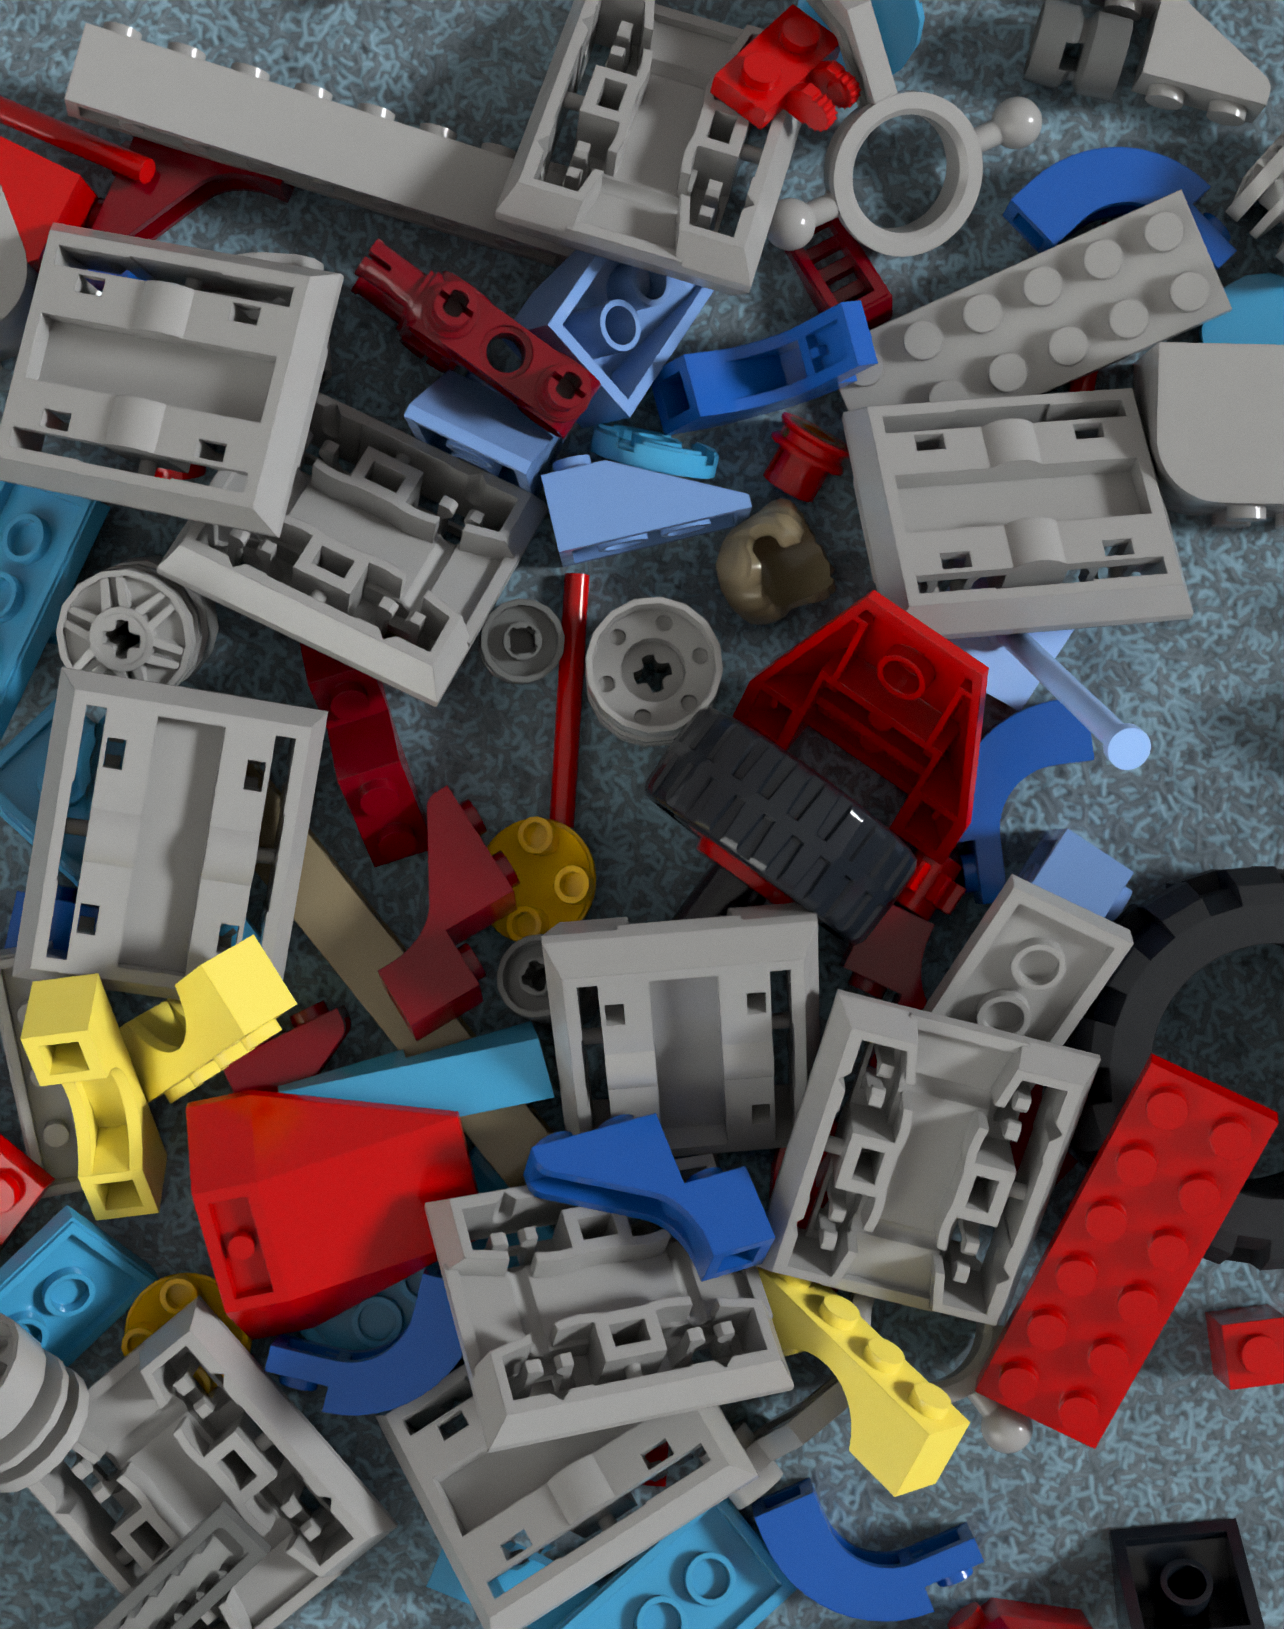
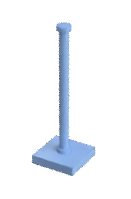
[946,577,1151,770]

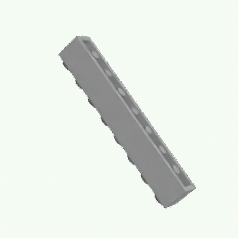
[64,21,575,268]

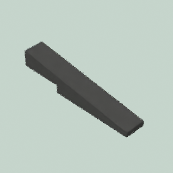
[85,1500,272,1629]

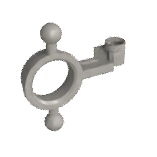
[767,0,1042,257]
[698,1201,1033,1510]

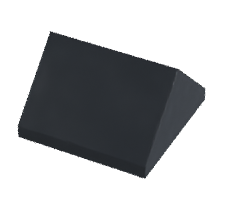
[1109,1518,1265,1629]

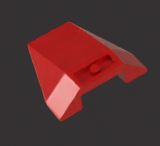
[186,1090,479,1340]

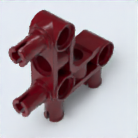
[351,238,601,439]

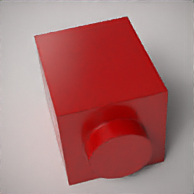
[1205,1304,1284,1390]

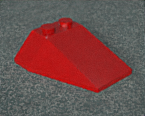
[732,590,989,865]

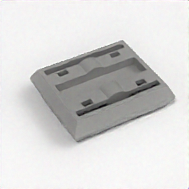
[494,0,802,296]
[0,222,344,538]
[842,388,1194,640]
[157,392,549,707]
[12,667,328,1000]
[541,903,820,1157]
[757,989,1101,1326]
[424,1153,794,1453]
[26,1295,398,1629]
[375,1358,760,1629]

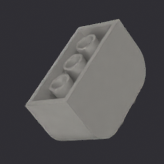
[1133,342,1284,529]

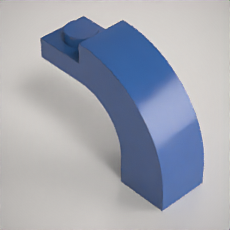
[1002,147,1237,272]
[651,300,878,435]
[958,700,1094,904]
[265,1264,463,1416]
[752,1477,984,1622]

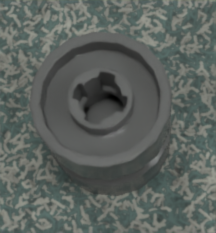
[1022,0,1134,102]
[478,598,565,685]
[497,934,599,1031]

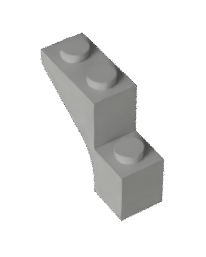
[1089,0,1271,126]

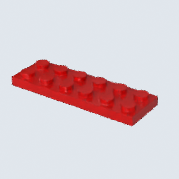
[975,1053,1279,1449]

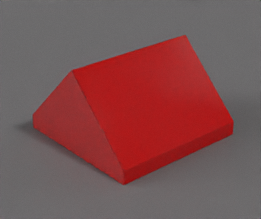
[0,136,99,274]

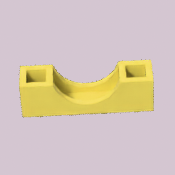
[119,934,297,1104]
[20,973,167,1221]
[757,1267,970,1497]

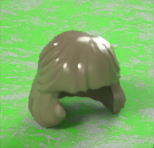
[715,498,836,625]

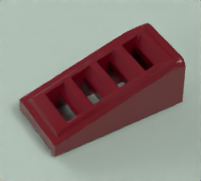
[785,217,893,330]

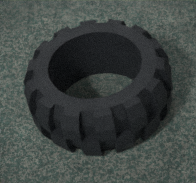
[1063,866,1284,1271]

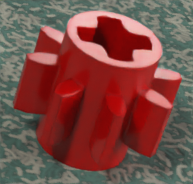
[895,849,966,921]

